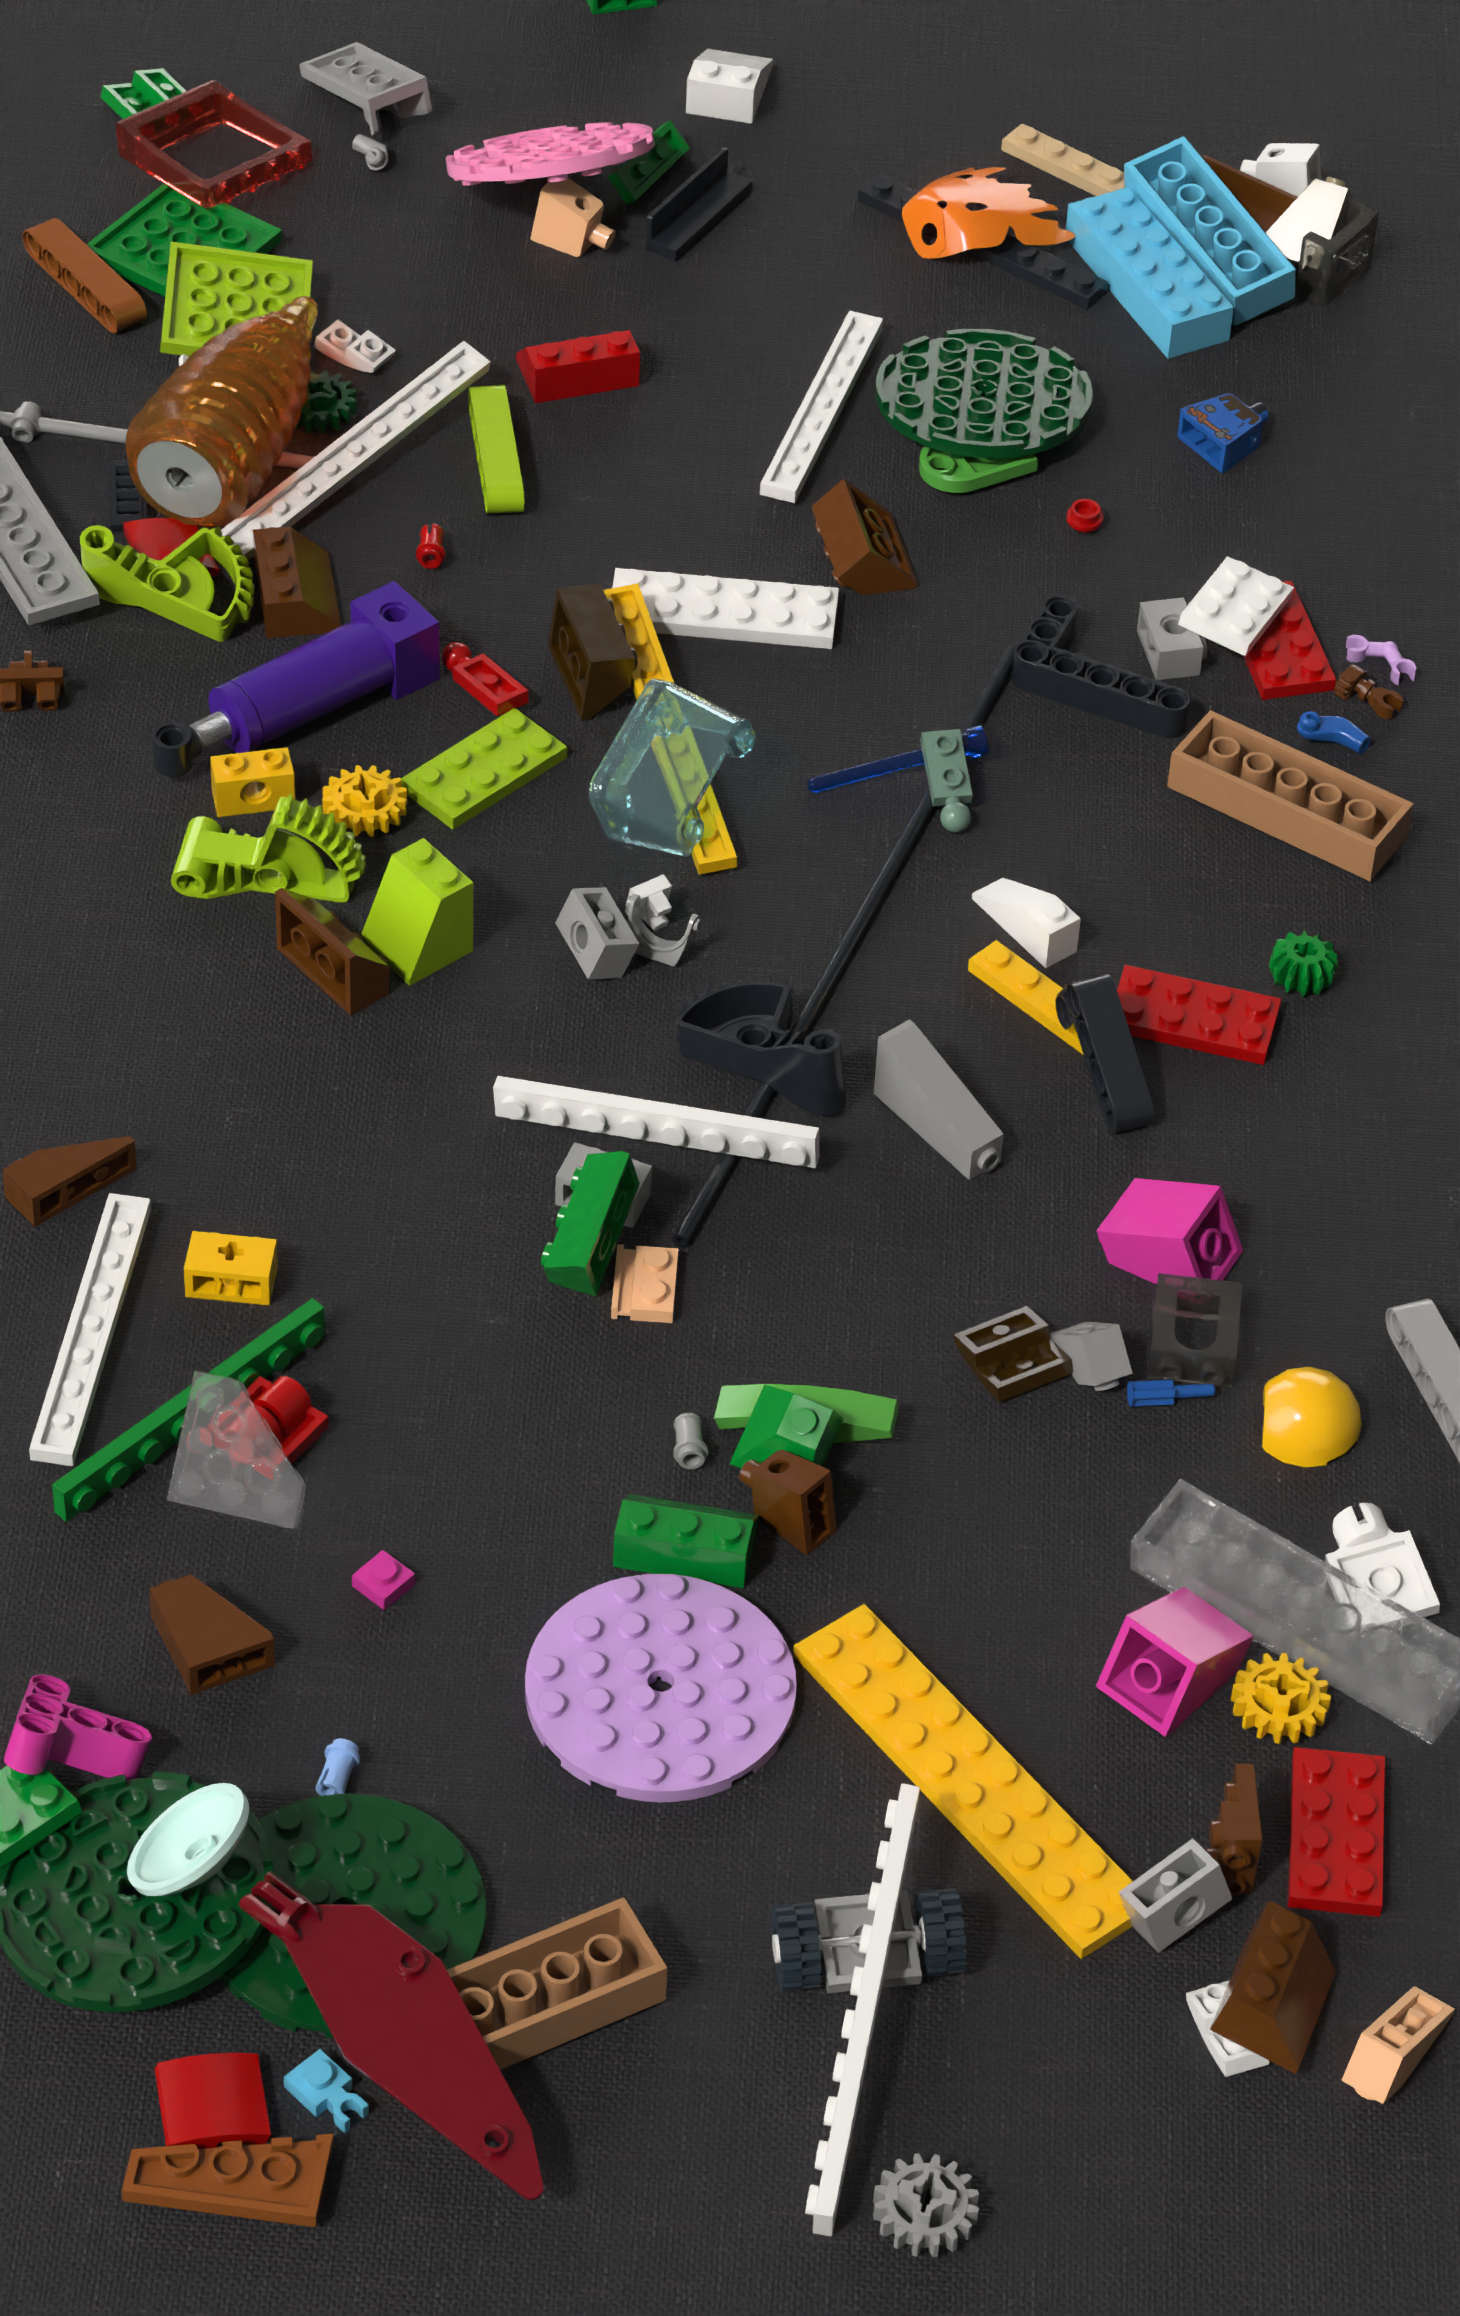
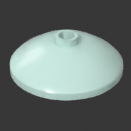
[127,1783,249,1896]

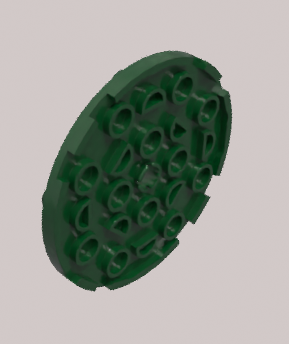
[875,329,1093,461]
[0,1772,275,2012]
[220,1794,486,2038]

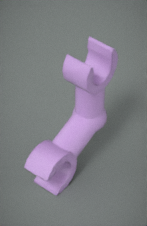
[1346,635,1416,685]

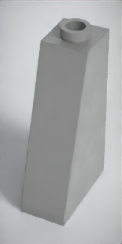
[874,1019,1004,1180]

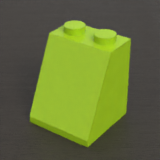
[361,838,473,986]

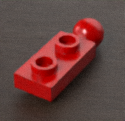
[442,642,529,717]

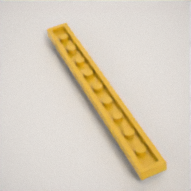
[603,584,737,875]

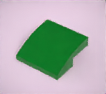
[100,68,199,132]

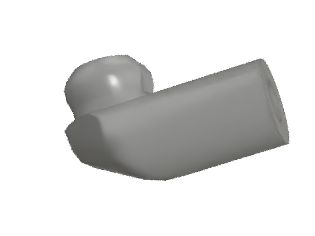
[352,134,389,171]

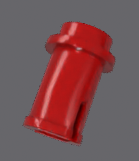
[416,524,445,569]

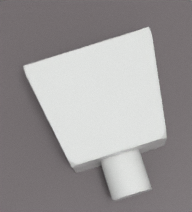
[1240,143,1321,197]

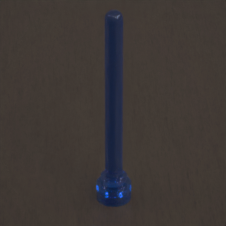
[807,725,989,793]

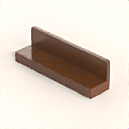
[1202,155,1298,233]

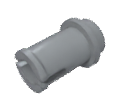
[673,1413,708,1469]

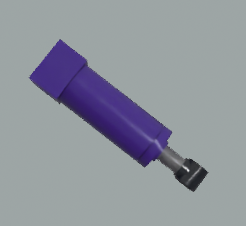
[152,581,440,777]

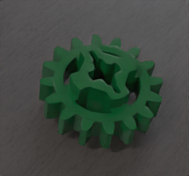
[278,371,356,434]

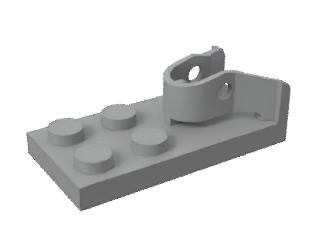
[299,42,432,135]

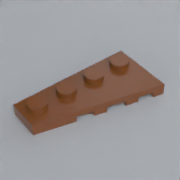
[122,2134,334,2228]

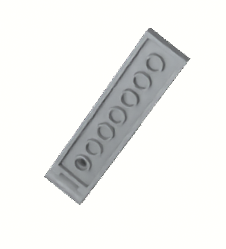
[0,437,99,626]

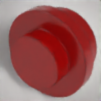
[1066,499,1103,532]

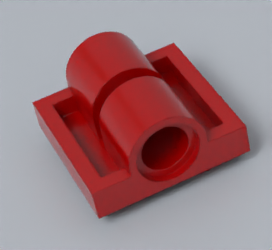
[205,1376,329,1481]

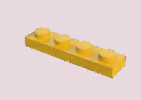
[968,940,1084,1055]

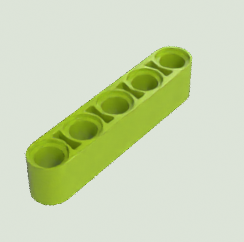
[468,385,524,514]

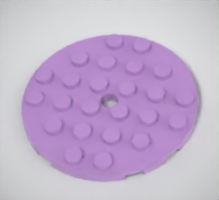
[525,1574,797,1802]

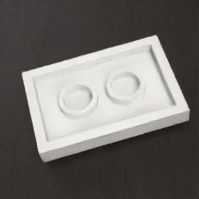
[1178,556,1294,656]

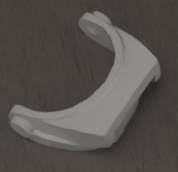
[626,894,702,967]

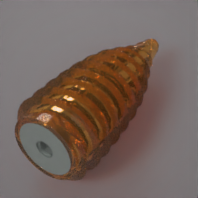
[125,296,318,527]

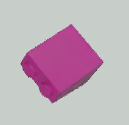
[1097,1178,1244,1304]
[1096,1587,1254,1737]

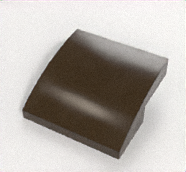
[954,1306,1073,1402]

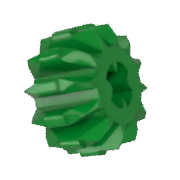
[1269,930,1338,997]

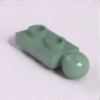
[920,729,973,833]

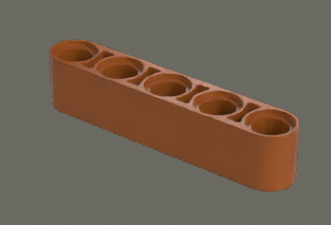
[22,218,147,333]

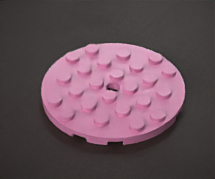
[446,122,655,185]

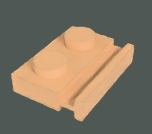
[611,1244,678,1323]

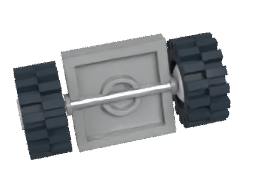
[770,1888,966,1993]

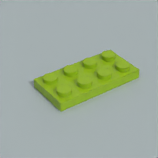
[401,708,567,830]

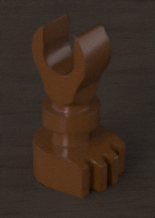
[1334,663,1403,720]

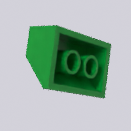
[541,1151,640,1297]
[613,1494,759,1588]

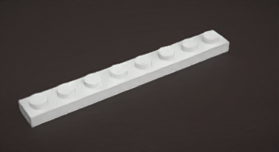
[760,310,883,503]
[493,1076,820,1168]
[29,1193,151,1466]

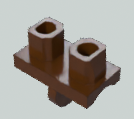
[0,650,65,712]

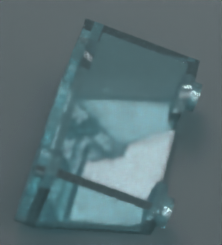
[589,678,756,857]

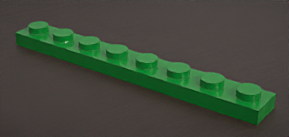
[52,1298,325,1522]

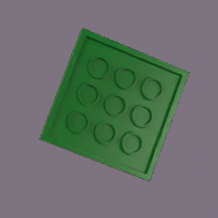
[86,178,282,297]

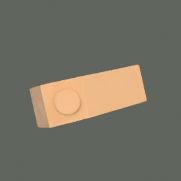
[1342,1986,1455,2104]

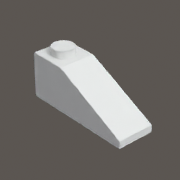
[972,878,1081,968]

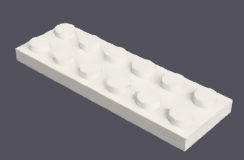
[612,568,839,649]

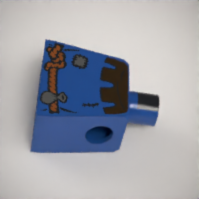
[1177,394,1269,473]

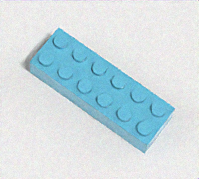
[1124,136,1296,326]
[1066,187,1234,359]

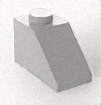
[1049,1322,1132,1391]

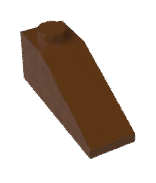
[3,1136,137,1227]

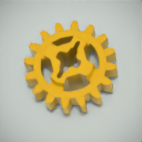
[322,765,407,837]
[1231,1653,1331,1744]

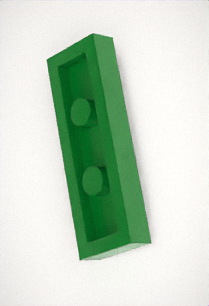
[607,120,690,205]

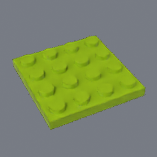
[160,242,313,371]

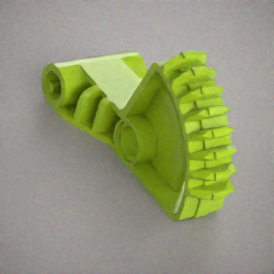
[80,525,254,642]
[171,793,366,903]

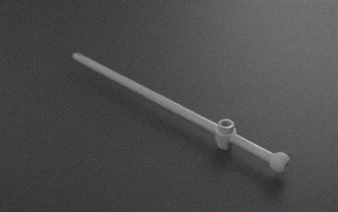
[0,401,315,469]

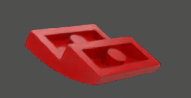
[123,518,219,577]
[154,2053,271,2149]

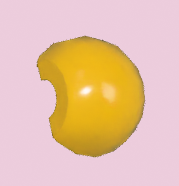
[1262,1367,1362,1468]

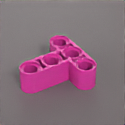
[4,1674,152,1780]

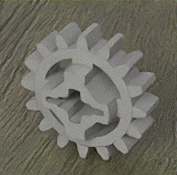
[873,2153,979,2257]

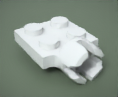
[1325,1503,1440,1637]

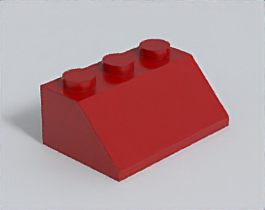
[516,330,640,403]

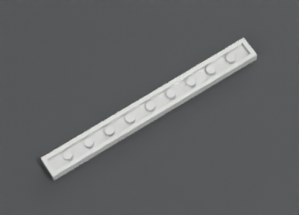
[221,341,491,560]
[805,1783,920,2237]

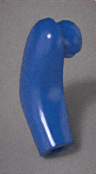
[1297,711,1371,754]

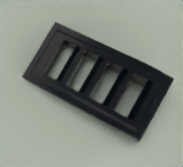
[109,460,147,531]

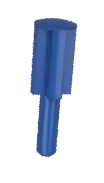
[1127,1379,1216,1407]

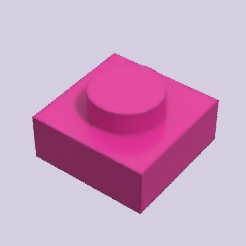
[352,1550,415,1610]

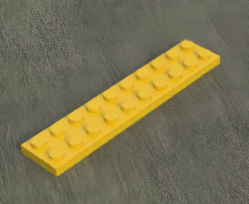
[793,1604,1133,1959]

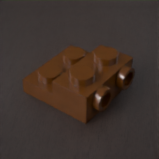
[1205,1764,1262,1896]

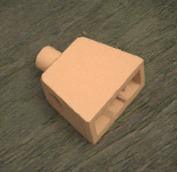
[530,179,616,257]

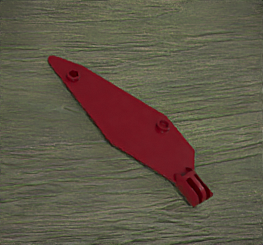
[238,1871,543,2200]

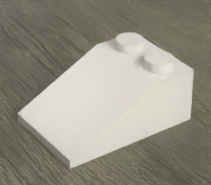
[686,49,773,124]

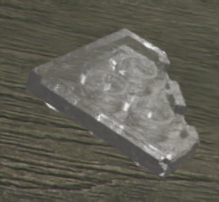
[167,1371,306,1529]

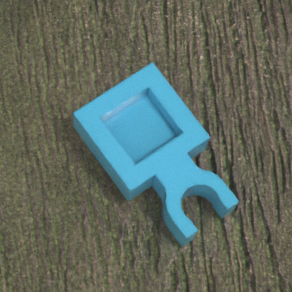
[284,2049,369,2133]

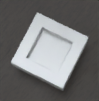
[625,874,672,931]

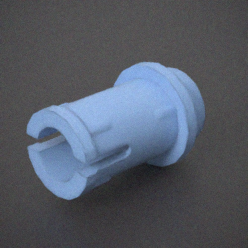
[315,1738,360,1796]

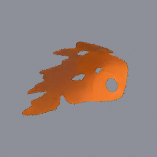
[902,167,1075,259]

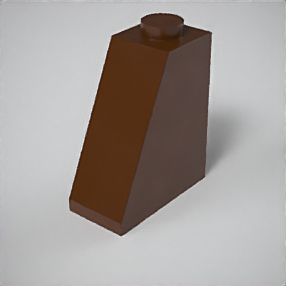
[149,1574,275,1695]

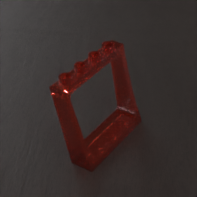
[115,80,312,209]

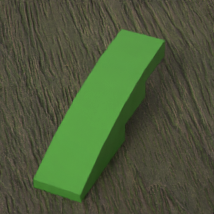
[714,1384,900,1443]

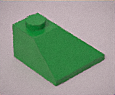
[730,1384,844,1469]

